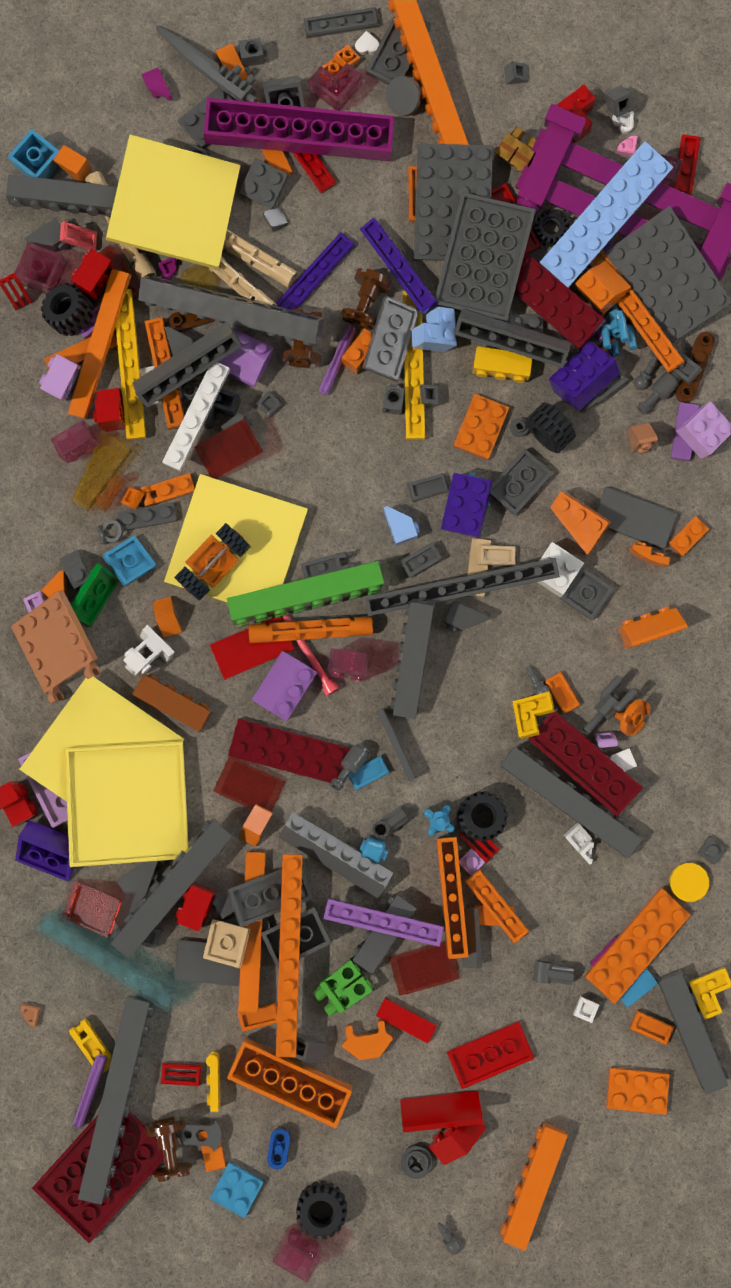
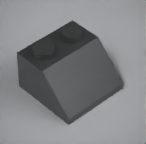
[263,75,305,107]

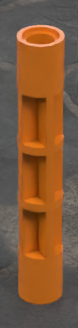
[248,616,373,643]

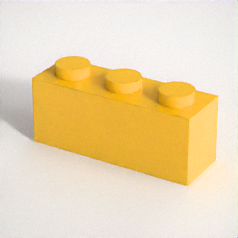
[472,346,532,383]

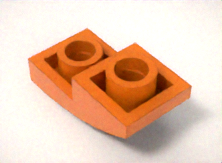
[319,45,360,85]
[629,542,670,568]

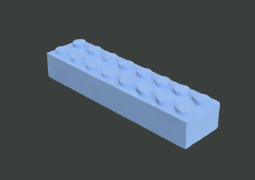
[540,141,673,288]

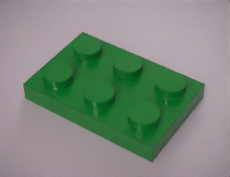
[71,563,120,627]

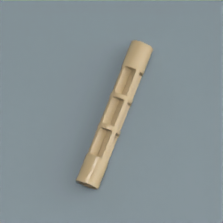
[85,171,157,281]
[223,229,298,288]
[208,256,277,306]

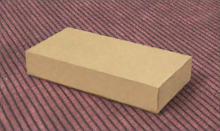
[477,545,515,566]

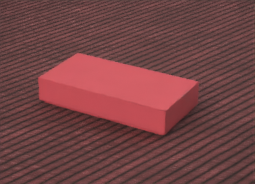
[60,221,97,250]

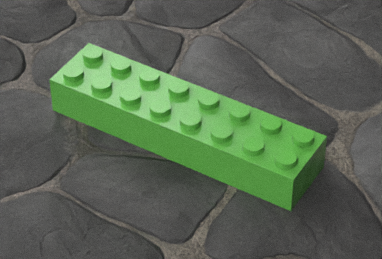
[226,561,384,627]

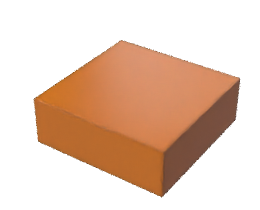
[121,487,144,510]

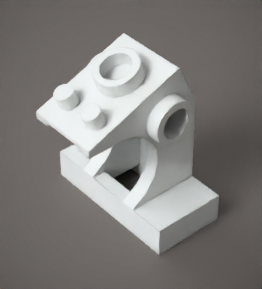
[123,625,174,676]

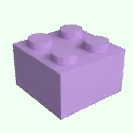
[39,354,82,401]
[676,401,731,459]

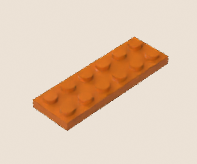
[584,888,691,1004]

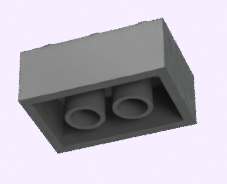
[261,905,332,969]

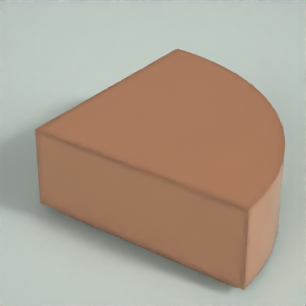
[21,1003,41,1028]

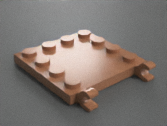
[11,590,101,704]

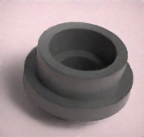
[181,382,199,401]
[510,418,529,437]

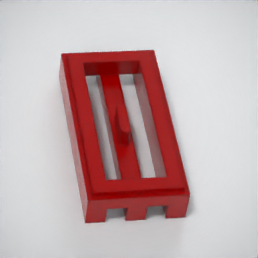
[0,273,32,310]
[458,831,500,863]
[161,1062,202,1086]

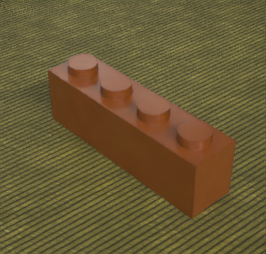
[132,673,213,732]

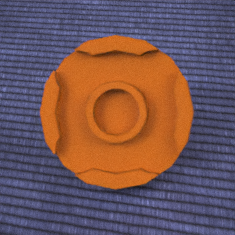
[614,699,651,736]

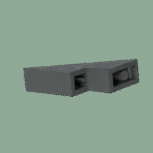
[108,860,164,928]

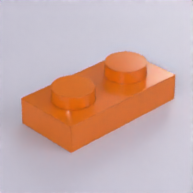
[668,516,709,557]

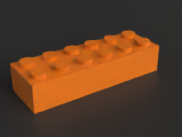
[227,1037,353,1129]

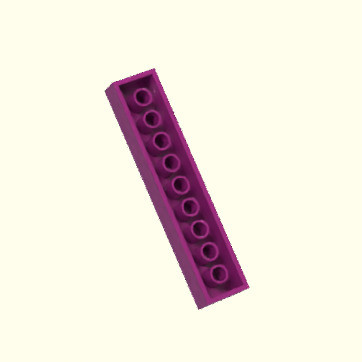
[204,98,394,161]

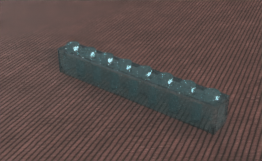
[35,910,182,1013]

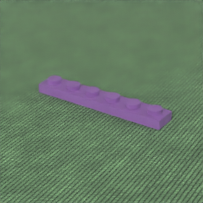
[324,899,444,947]

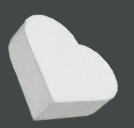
[355,31,379,55]
[611,111,634,134]

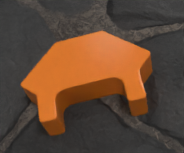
[342,1019,393,1060]

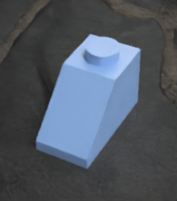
[383,506,420,546]

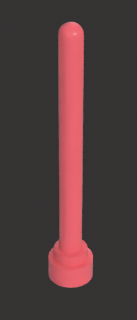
[283,615,339,696]

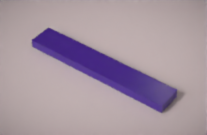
[360,217,438,315]
[276,232,355,310]

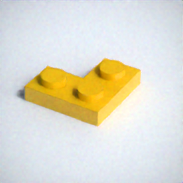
[512,692,555,739]
[689,967,731,1020]

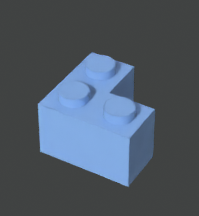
[412,307,457,352]

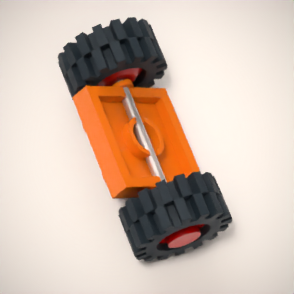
[174,523,251,601]

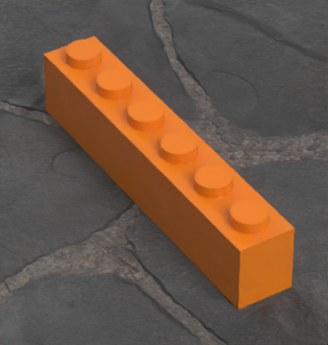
[436,837,469,959]
[500,1122,568,1251]

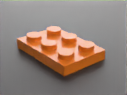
[453,394,510,460]
[606,1067,670,1115]

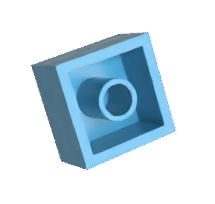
[8,129,60,179]

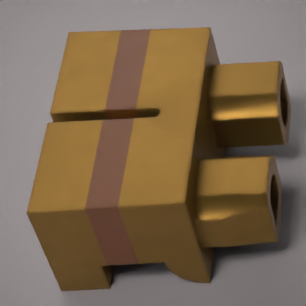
[494,127,536,173]

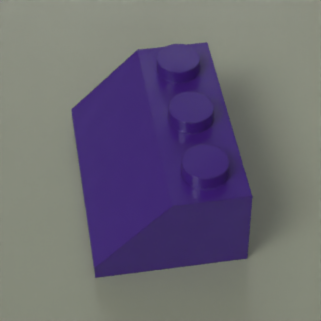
[15,820,75,882]

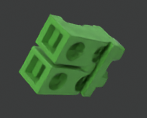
[313,957,374,1016]

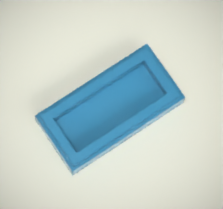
[348,756,390,790]
[620,968,658,1008]

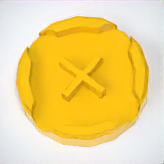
[669,863,709,902]

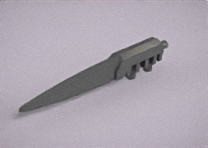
[157,25,258,102]

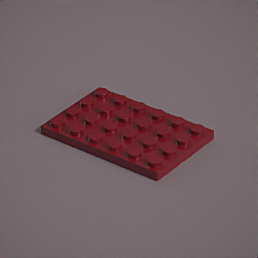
[32,1111,164,1243]

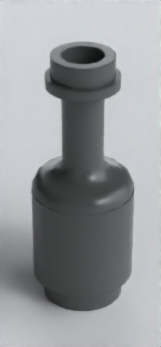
[637,371,681,415]
[330,744,369,791]

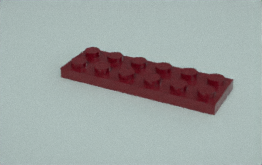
[514,252,606,350]
[529,710,643,817]
[228,719,349,783]

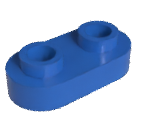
[267,1127,291,1170]

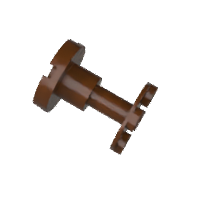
[341,268,392,330]
[282,309,322,368]
[145,1117,192,1182]

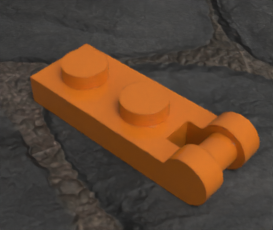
[139,473,195,507]

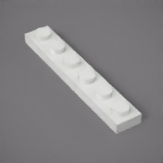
[162,362,230,472]

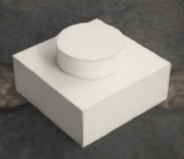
[573,996,599,1023]

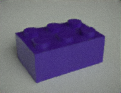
[549,341,620,411]
[441,473,493,538]

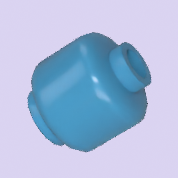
[359,836,388,864]

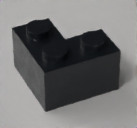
[203,389,241,430]

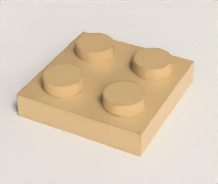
[203,919,251,968]

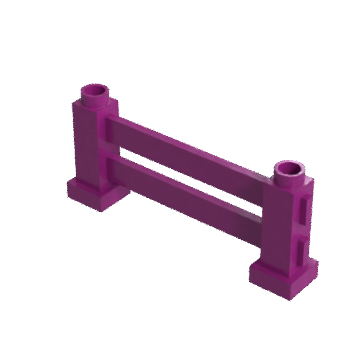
[515,103,731,280]

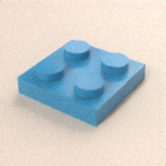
[103,535,157,587]
[210,1161,264,1218]

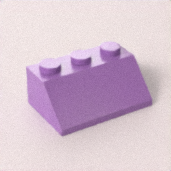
[218,323,273,387]
[251,651,317,721]

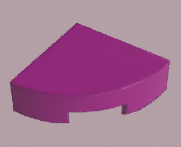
[158,257,177,280]

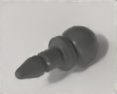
[634,356,658,390]
[526,666,550,695]
[438,1223,462,1255]

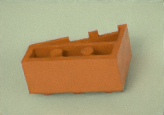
[550,491,611,555]

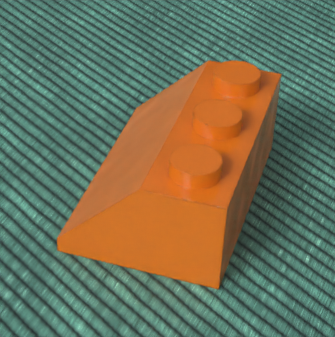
[618,606,688,650]

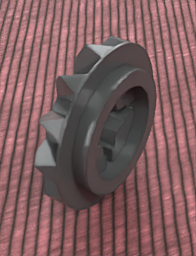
[401,1145,432,1179]

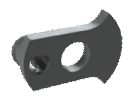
[182,1120,222,1151]

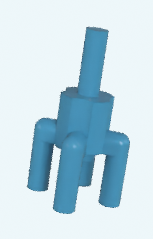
[601,303,637,357]
[423,805,455,836]

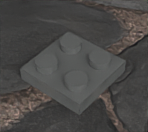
[239,158,289,209]
[560,567,614,620]

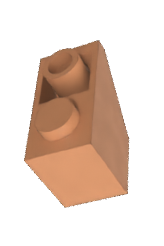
[628,423,658,454]

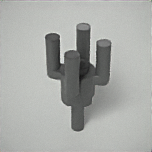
[583,675,638,734]

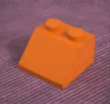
[575,261,631,315]

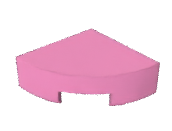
[616,136,638,156]

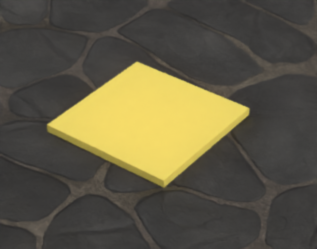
[106,135,240,269]
[164,474,308,617]
[19,677,184,802]
[65,741,189,867]

